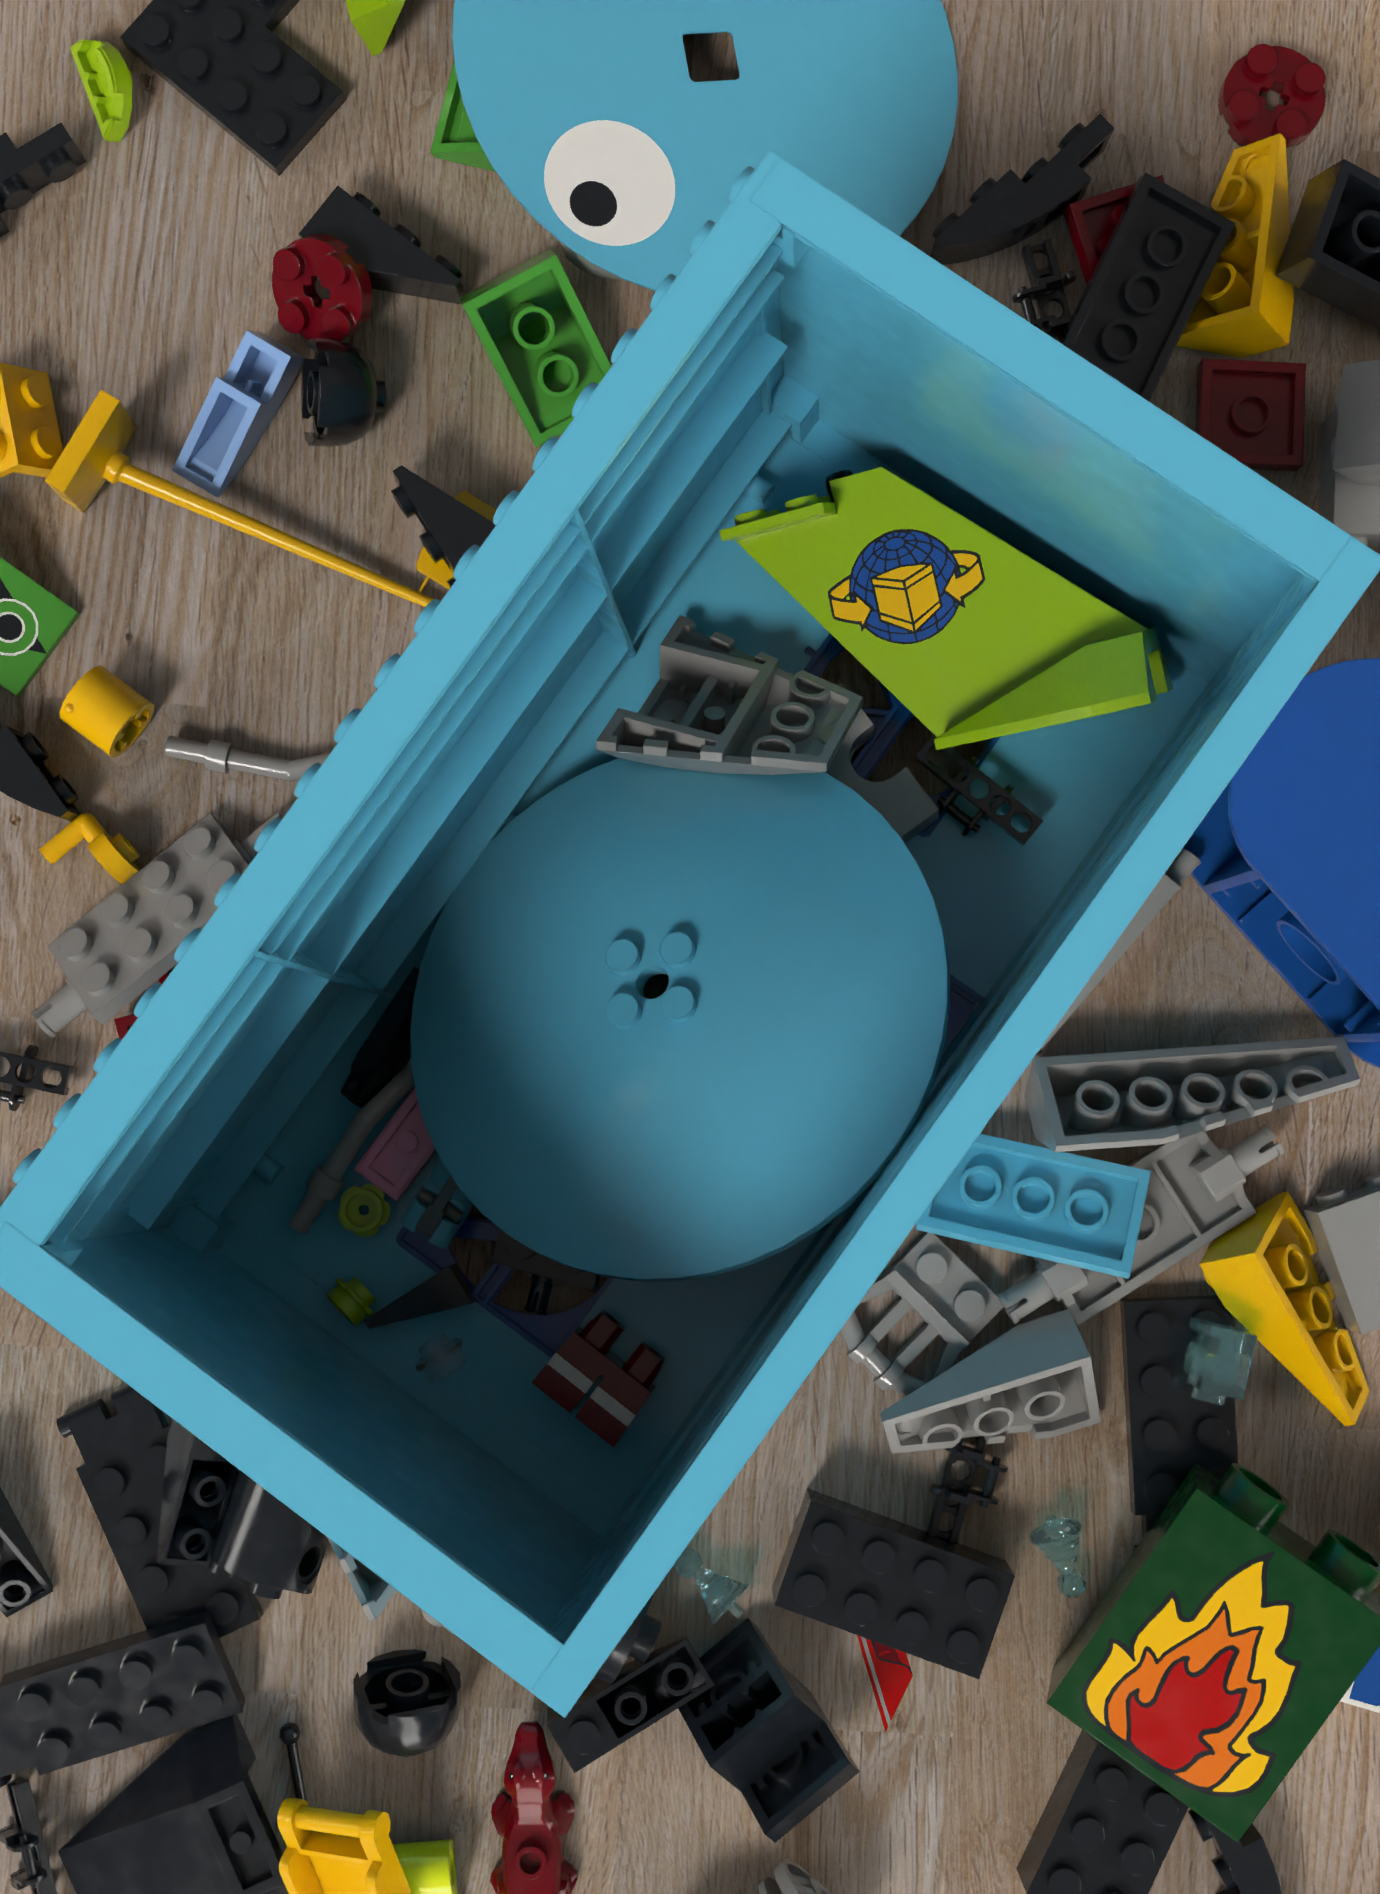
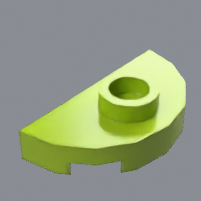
[70,39,133,142]

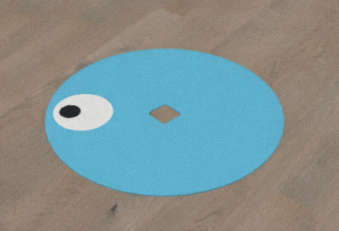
[452,0,958,291]

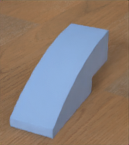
[172,330,304,497]

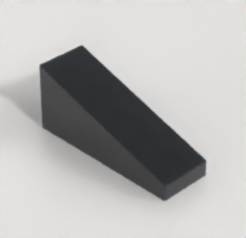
[364,1264,477,1329]

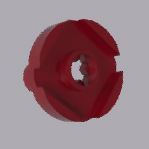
[1218,44,1326,148]
[272,234,373,341]

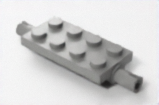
[31,811,283,1038]
[996,1125,1284,1326]

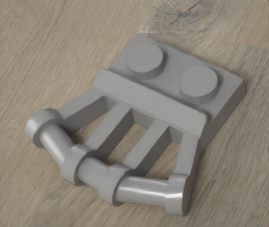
[840,1232,1004,1396]

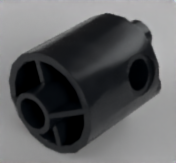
[208,1471,329,1599]

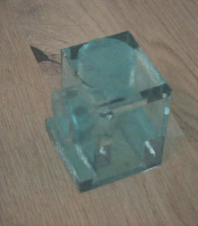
[1184,1317,1257,1405]

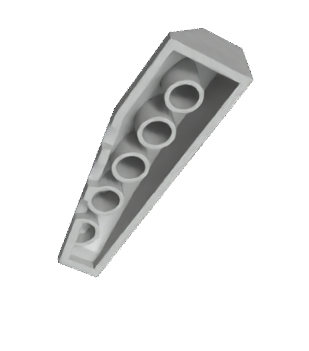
[1024,1036,1360,1152]

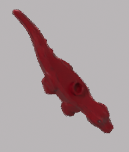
[490,1721,577,1894]

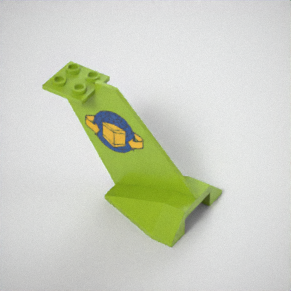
[719,467,1173,750]

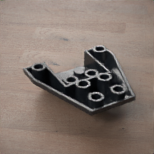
[58,1714,289,1894]

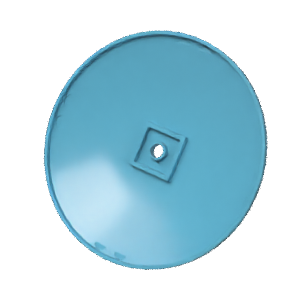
[410,758,950,1282]

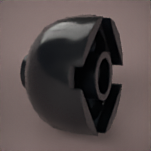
[301,338,386,447]
[353,1649,461,1757]

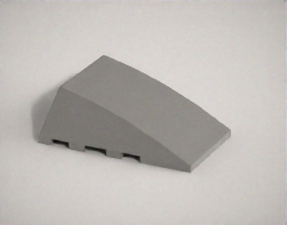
[596,615,863,775]

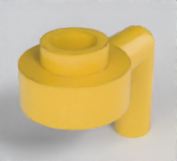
[39,813,140,885]

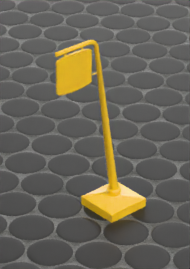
[45,390,496,607]

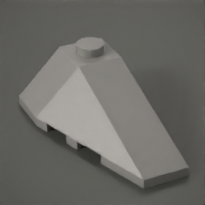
[880,1309,1101,1454]

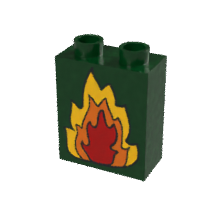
[1046,1463,1380,1843]

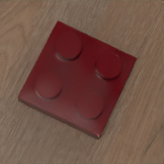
[1195,358,1306,471]

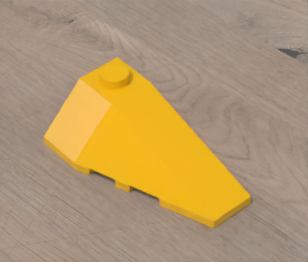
[1176,133,1294,358]
[1199,1191,1370,1426]

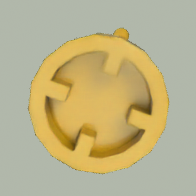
[59,665,154,758]

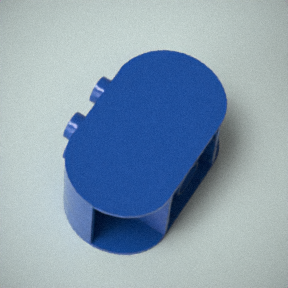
[1181,658,1380,1068]

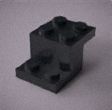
[678,1618,860,1843]

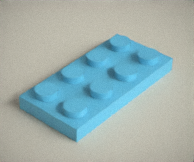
[916,1134,1151,1279]

